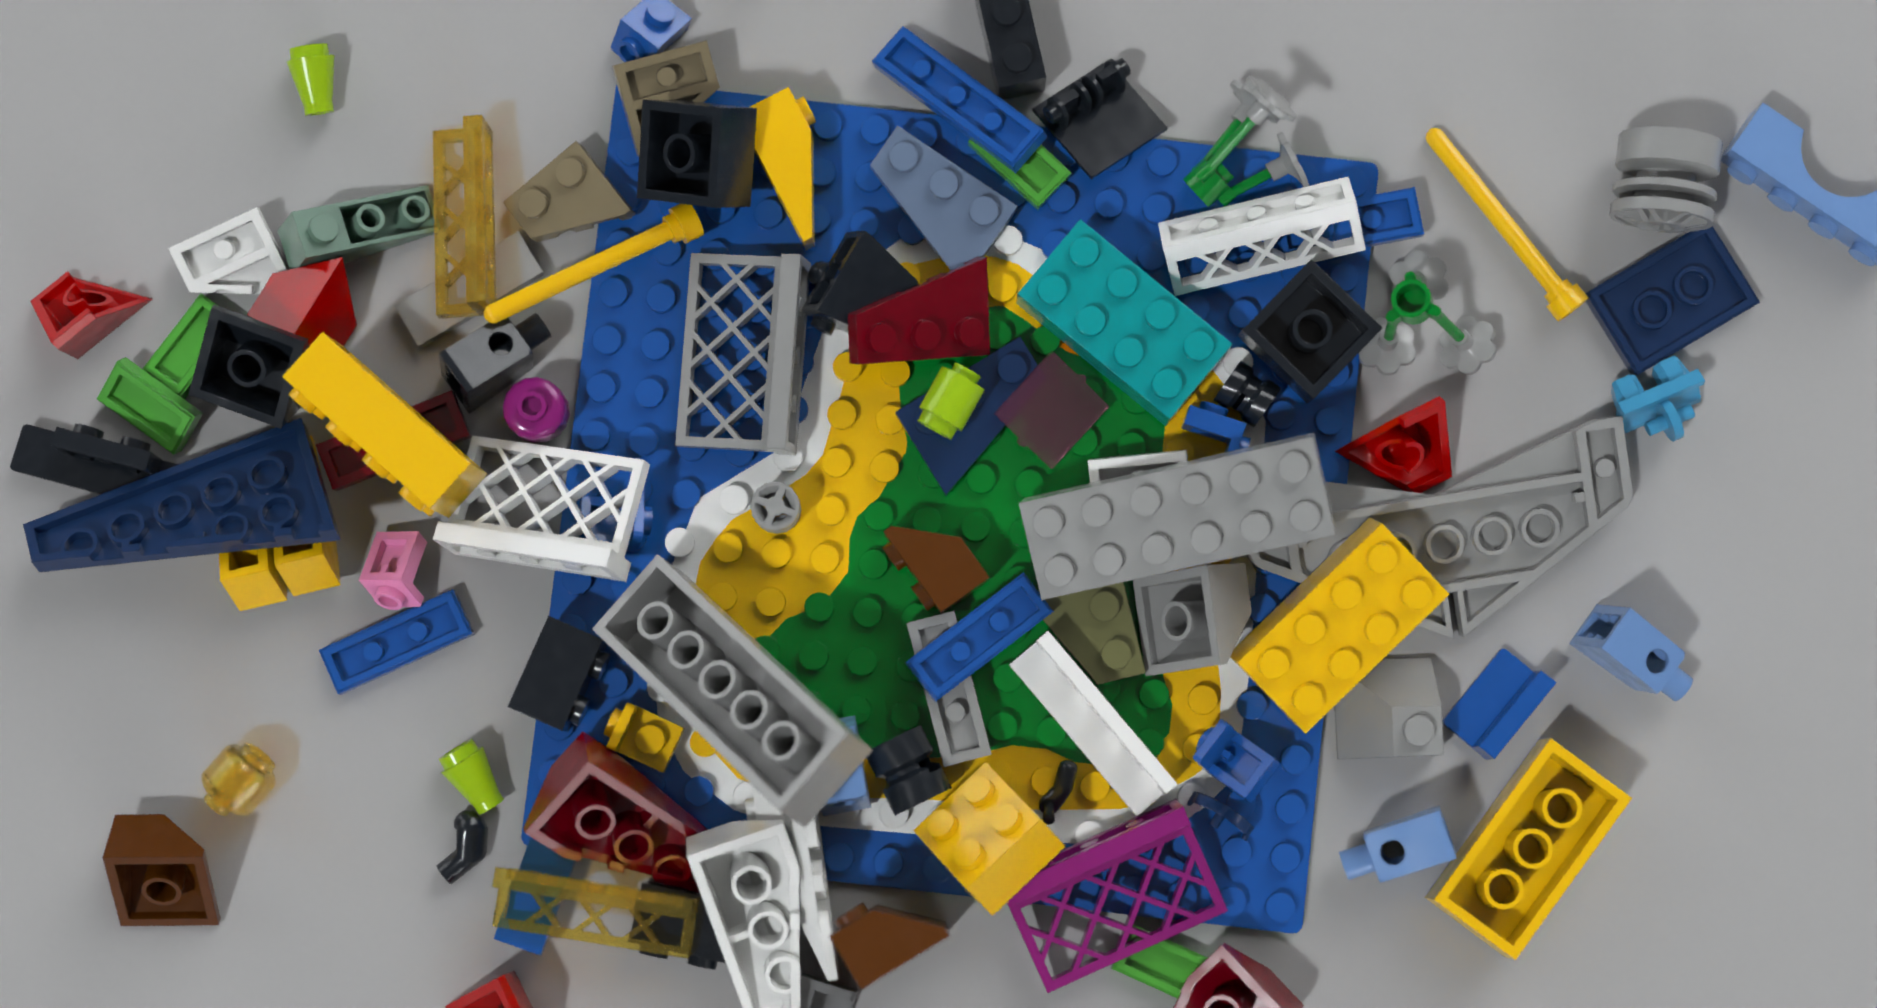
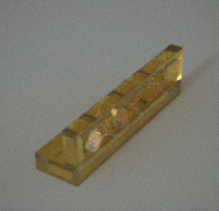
[433,115,496,319]
[492,867,700,959]

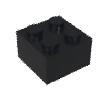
[637,99,757,208]
[1237,259,1383,403]

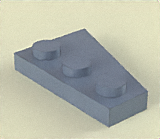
[870,125,1018,271]

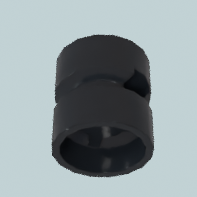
[866,725,952,816]

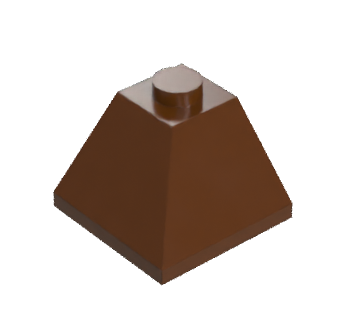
[102,814,221,926]

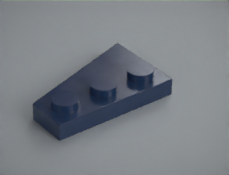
[895,337,1046,497]

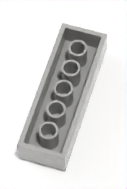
[1019,432,1336,600]
[592,554,873,827]

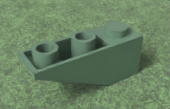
[277,185,442,269]

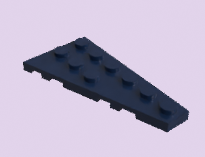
[23,418,341,572]

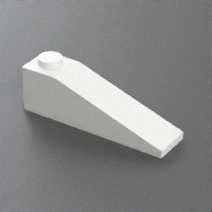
[745,787,840,981]

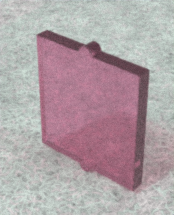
[994,351,1109,469]

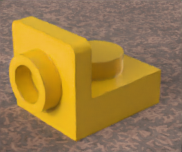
[604,702,685,773]

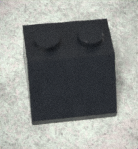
[189,305,309,429]

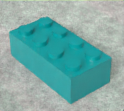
[1016,219,1232,426]

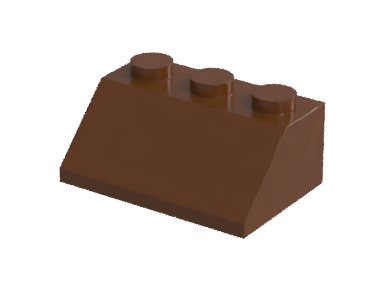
[829,902,950,990]

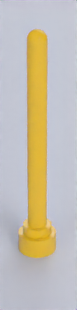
[1425,128,1589,322]
[483,203,704,323]

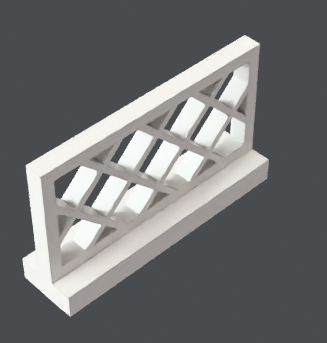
[433,435,650,582]

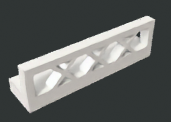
[1158,176,1366,296]
[1009,631,1178,816]

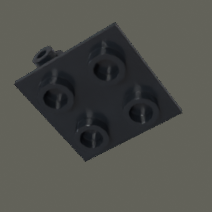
[1032,58,1168,179]

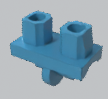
[1611,355,1705,442]

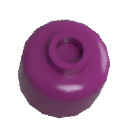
[503,377,570,444]

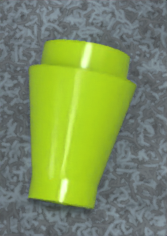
[286,43,334,116]
[438,738,504,815]

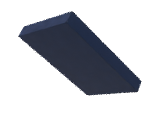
[1586,226,1760,376]

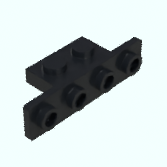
[10,423,179,494]

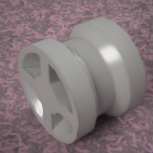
[750,482,802,534]

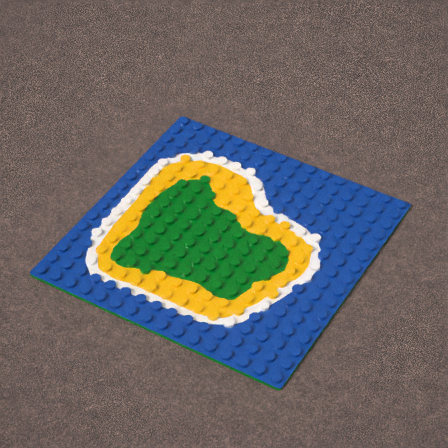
[521,85,1378,933]

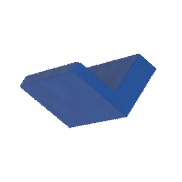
[1442,649,1557,760]

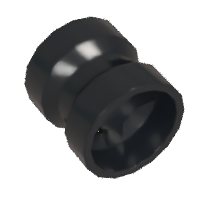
[1213,360,1281,428]

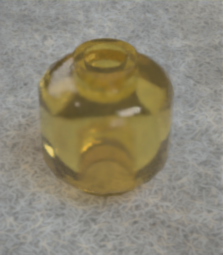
[201,742,276,816]

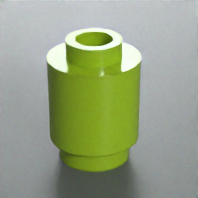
[917,363,985,440]

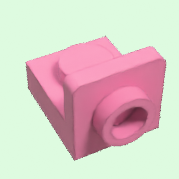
[359,531,427,610]

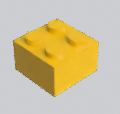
[913,762,1066,916]

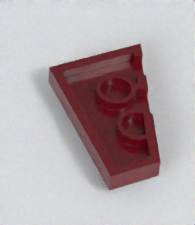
[848,257,990,364]

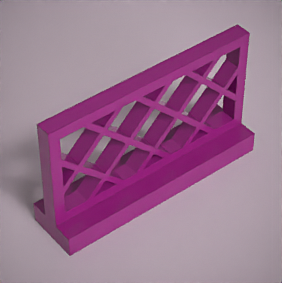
[1007,799,1228,993]

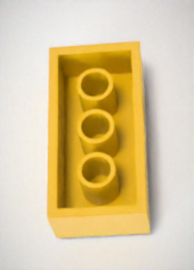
[282,332,488,518]
[1230,518,1450,734]
[1425,738,1632,960]

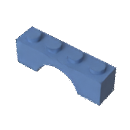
[1721,103,1877,266]

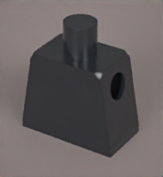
[801,230,919,333]
[439,313,552,414]

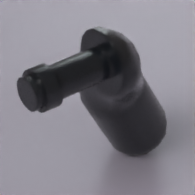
[1039,760,1078,825]

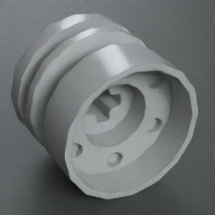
[1609,126,1723,233]

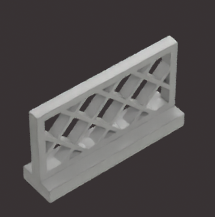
[675,253,811,455]

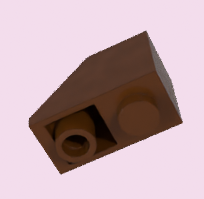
[882,526,990,614]

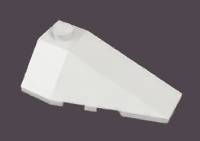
[686,820,801,1008]

